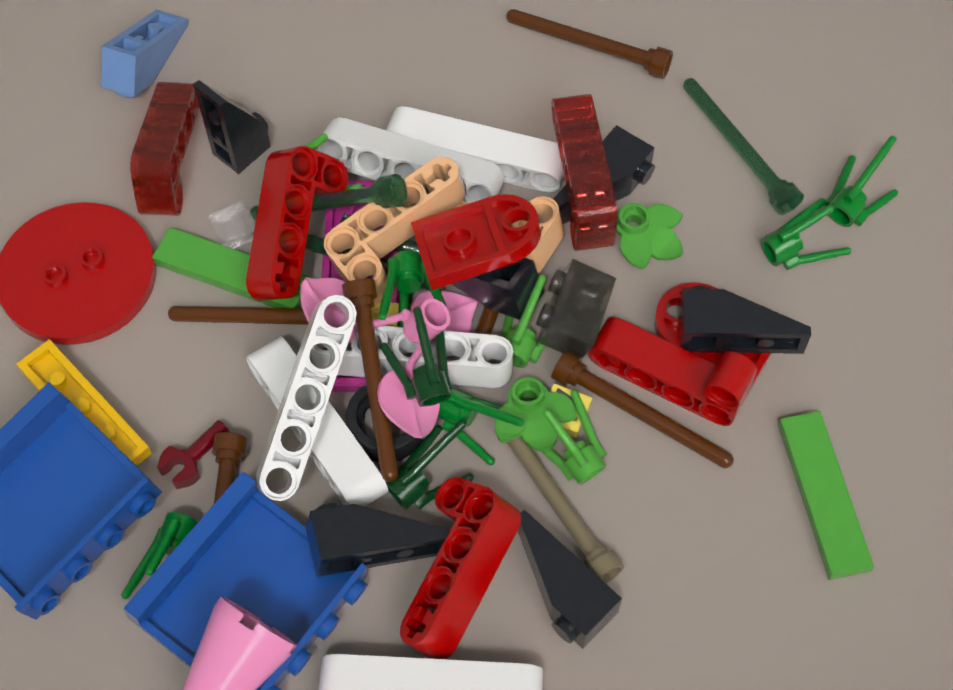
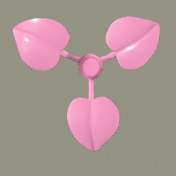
[301,277,478,439]

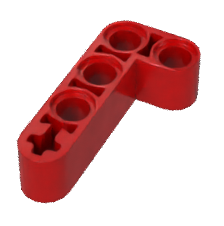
[246,145,348,301]
[587,317,757,426]
[400,477,521,659]

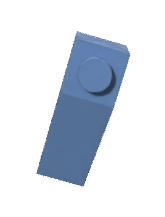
[101,9,188,97]

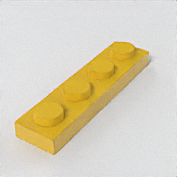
[16,339,152,466]

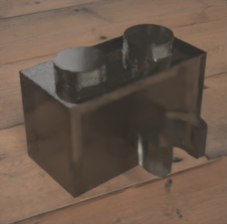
[536,259,616,359]

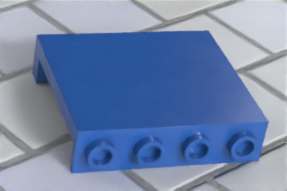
[0,382,162,620]
[123,472,368,690]

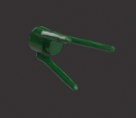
[380,307,452,407]
[386,419,474,510]

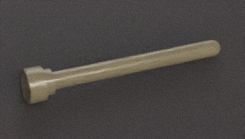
[507,436,624,583]

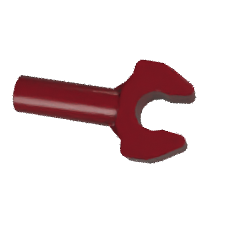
[157,420,229,489]

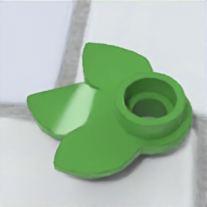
[614,203,683,269]
[494,377,577,452]

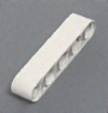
[386,106,570,193]
[315,117,504,203]
[255,295,357,501]
[311,326,513,388]
[245,336,389,507]
[318,654,543,690]

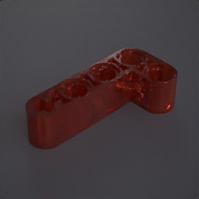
[130,82,199,216]
[551,94,618,251]

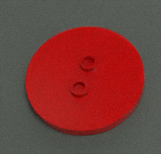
[0,202,156,345]

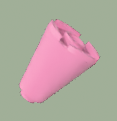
[182,596,297,690]

